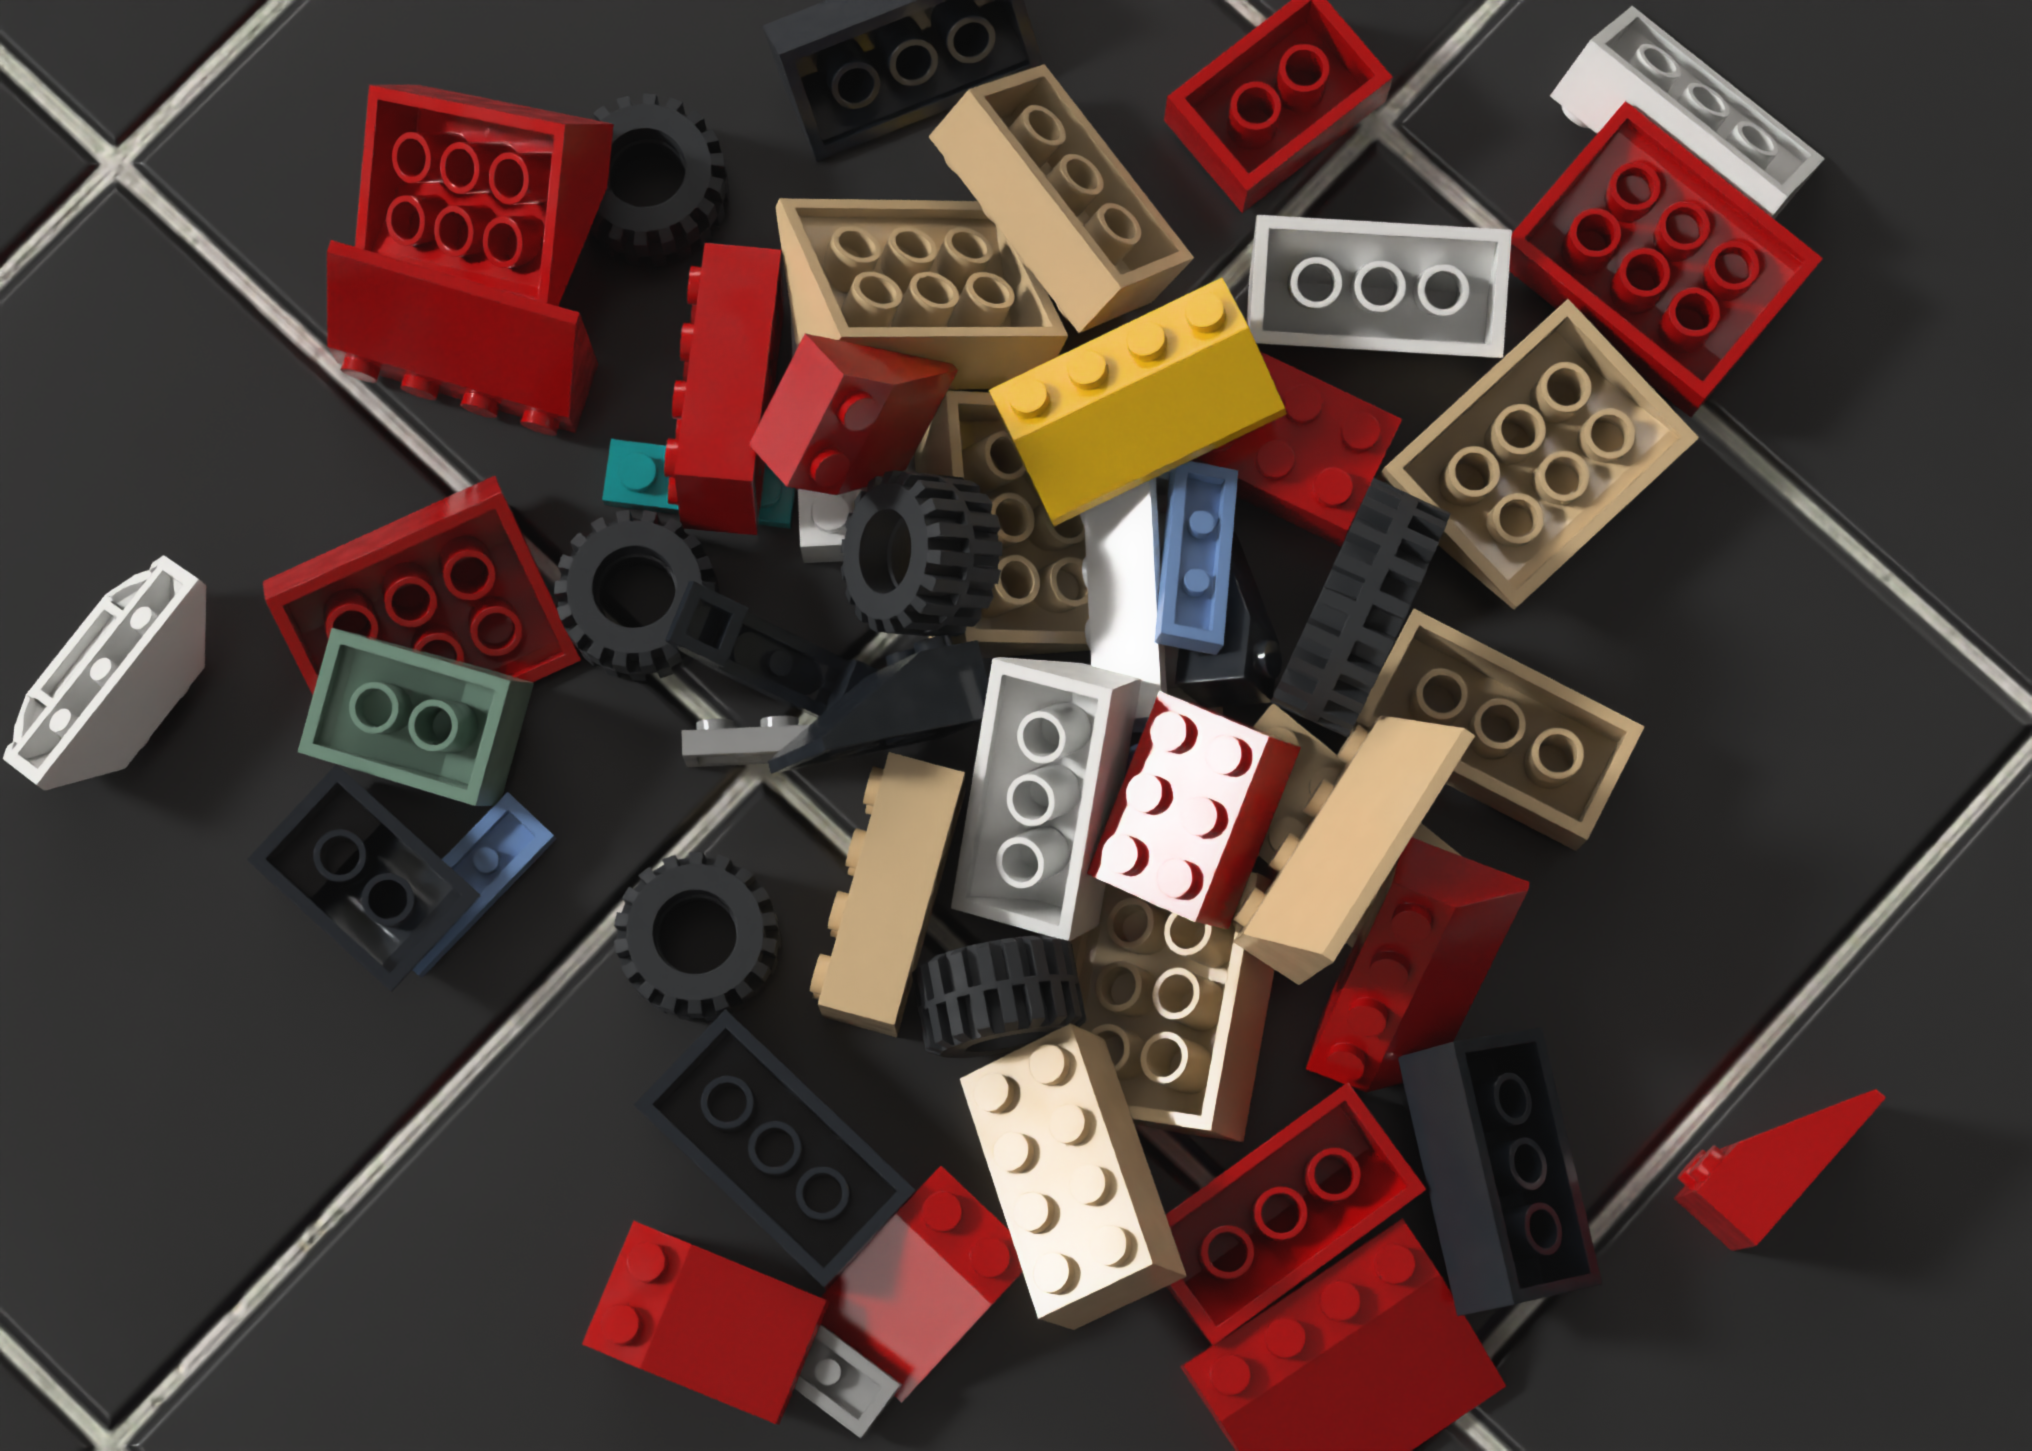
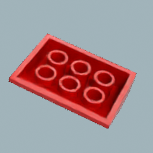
[355,85,614,306]
[1509,101,1823,418]
[327,240,598,436]
[263,476,581,695]
[1180,1218,1506,1451]

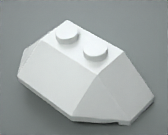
[3,555,206,791]

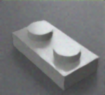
[682,716,809,767]
[795,1324,902,1438]

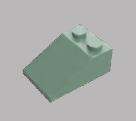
[298,628,534,806]

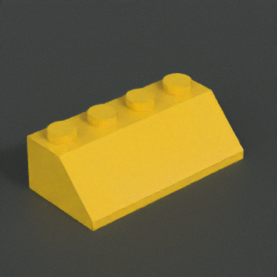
[989,278,1287,526]

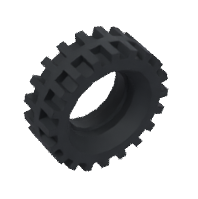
[1271,478,1451,738]

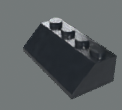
[762,0,1043,161]

